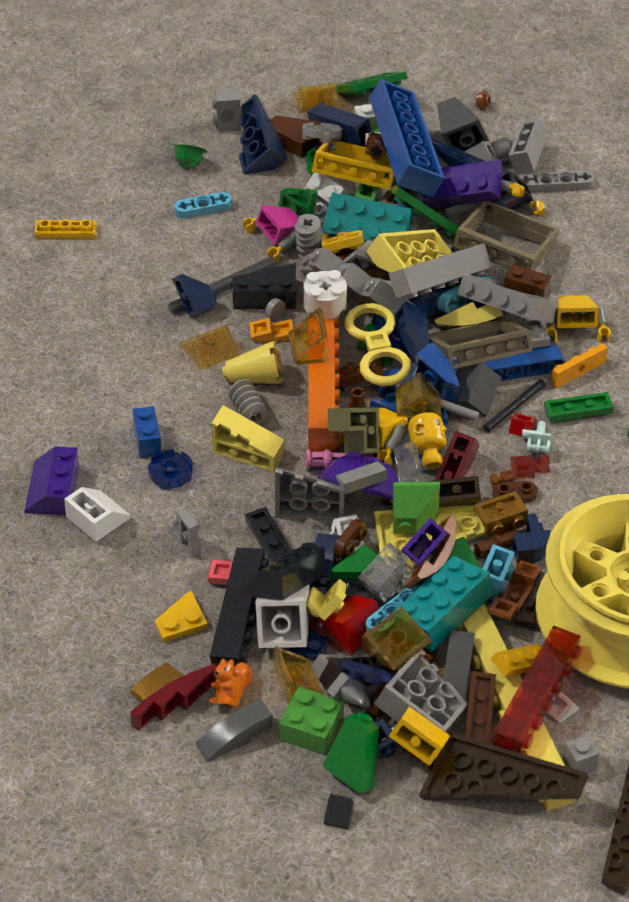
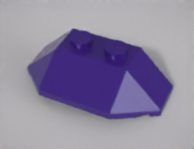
[317,452,400,500]

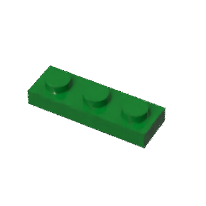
[544,392,614,422]

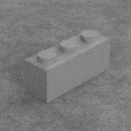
[509,119,546,175]

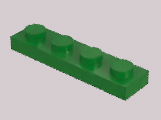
[392,185,459,239]

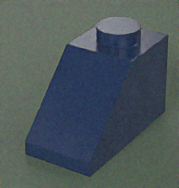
[172,274,217,317]

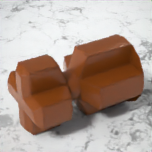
[489,470,513,487]

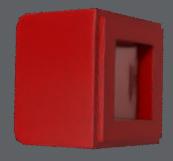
[509,413,537,437]

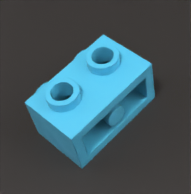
[483,544,515,600]

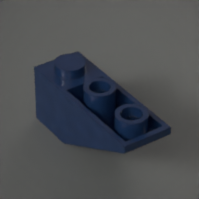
[394,301,429,363]

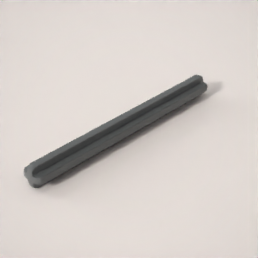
[168,257,276,314]

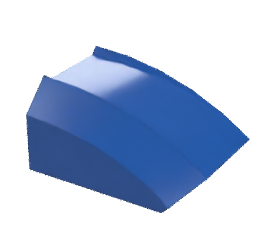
[412,343,460,402]

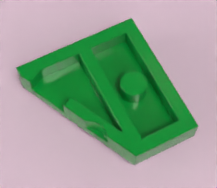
[278,188,318,217]

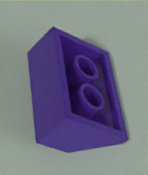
[24,446,79,515]

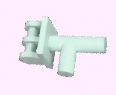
[522,421,551,455]

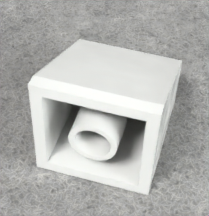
[256,585,310,648]

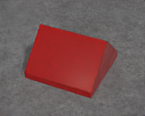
[319,595,379,655]

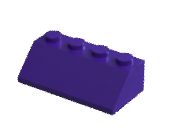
[416,159,502,209]

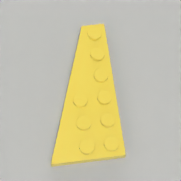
[374,505,484,569]

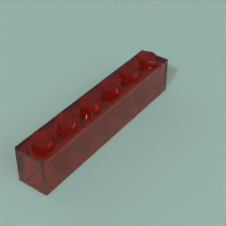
[493,625,582,754]

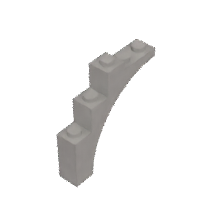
[299,248,414,315]

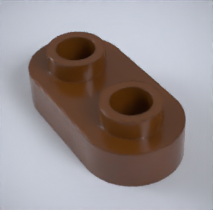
[492,481,538,503]
[333,519,368,560]

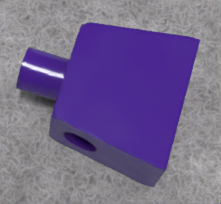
[398,518,448,570]

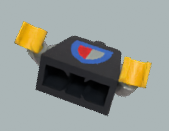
[486,170,545,216]

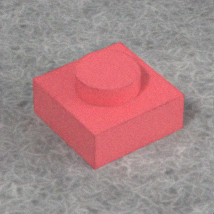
[208,560,233,585]

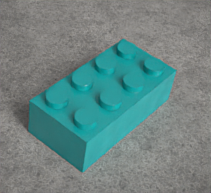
[322,192,414,244]
[392,556,494,651]

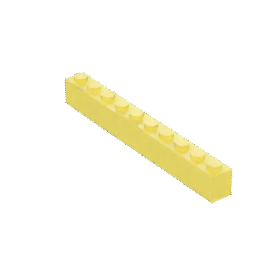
[456,603,575,811]

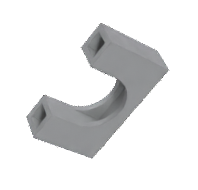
[458,274,559,323]

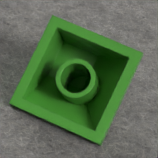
[392,482,440,534]

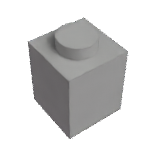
[563,735,599,774]

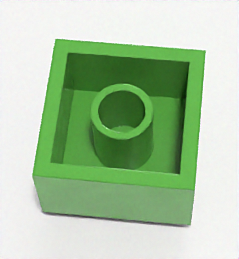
[279,687,344,756]

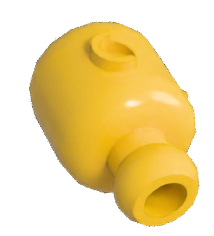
[408,412,447,469]

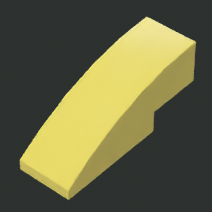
[435,302,504,329]

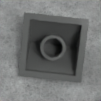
[451,363,501,417]

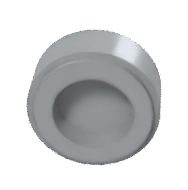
[266,298,286,320]

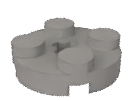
[302,123,342,143]

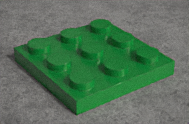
[334,71,408,96]

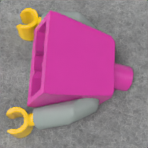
[243,206,299,263]

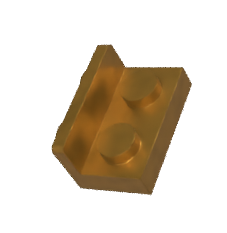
[474,491,528,538]

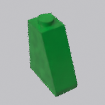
[322,712,379,794]

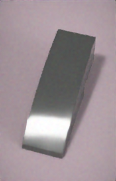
[443,630,475,701]
[196,698,273,762]

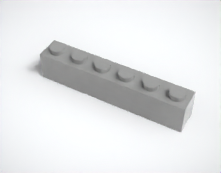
[389,243,492,300]

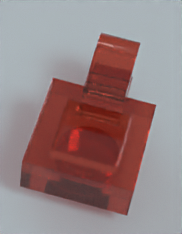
[510,455,550,479]

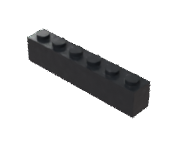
[210,547,269,667]

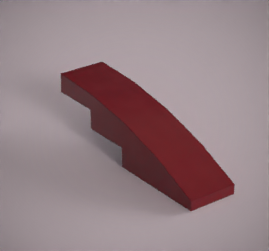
[130,664,217,731]

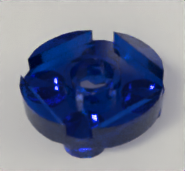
[148,449,193,490]

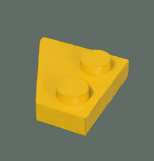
[321,230,364,254]
[155,591,208,643]

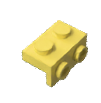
[306,579,347,621]

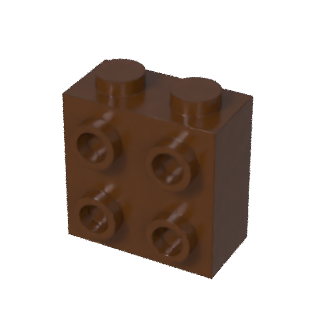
[504,264,552,299]

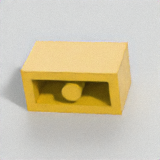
[389,707,450,766]

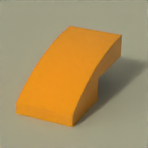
[249,318,296,342]

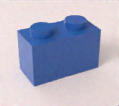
[132,406,162,458]

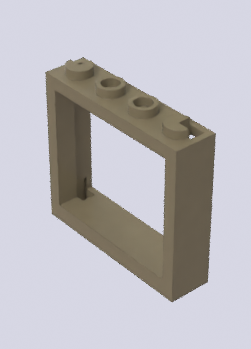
[453,201,560,270]
[429,317,533,369]

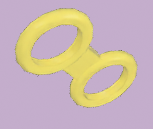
[344,303,412,386]

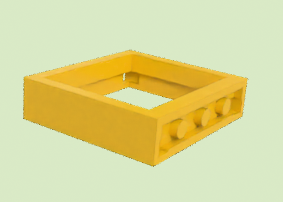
[312,140,396,190]

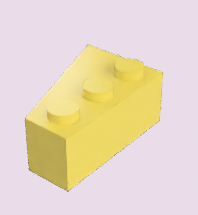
[212,405,285,472]

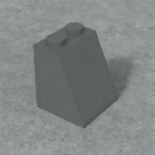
[437,97,491,152]

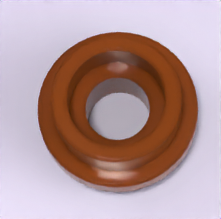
[476,91,491,110]

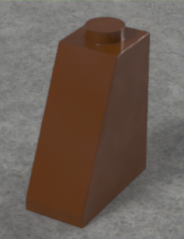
[271,115,323,158]

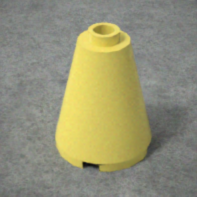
[222,341,284,384]

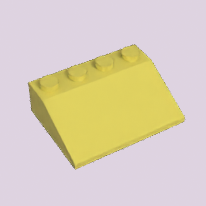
[366,229,453,273]

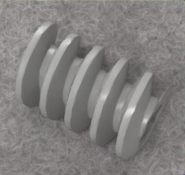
[295,214,322,259]
[228,379,269,426]

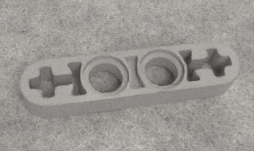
[519,171,595,192]

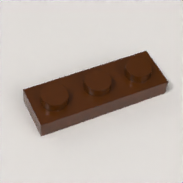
[464,671,496,743]

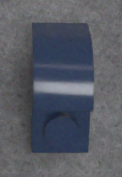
[512,514,550,565]

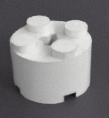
[304,270,347,320]

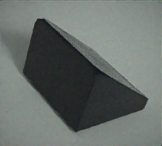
[323,794,354,830]

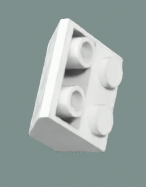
[304,172,355,224]
[64,487,131,542]

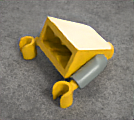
[546,295,611,343]
[339,408,408,465]

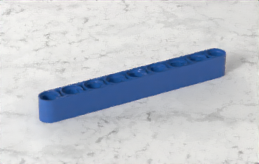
[376,344,566,399]

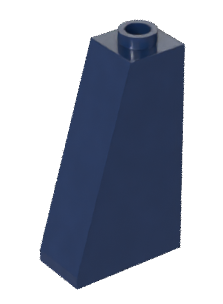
[307,103,371,147]

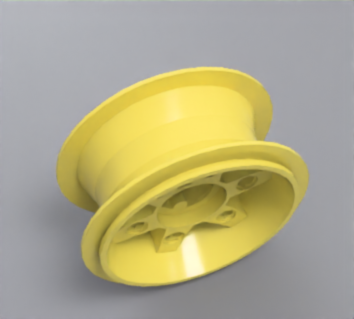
[535,494,629,689]

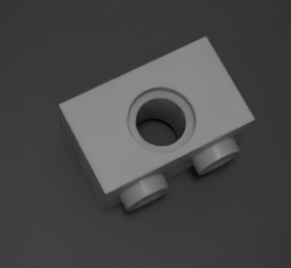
[212,87,241,132]

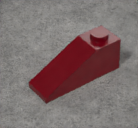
[434,431,480,480]

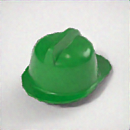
[167,142,208,168]

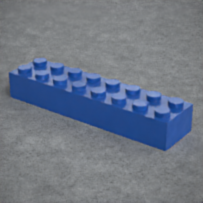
[369,79,445,198]

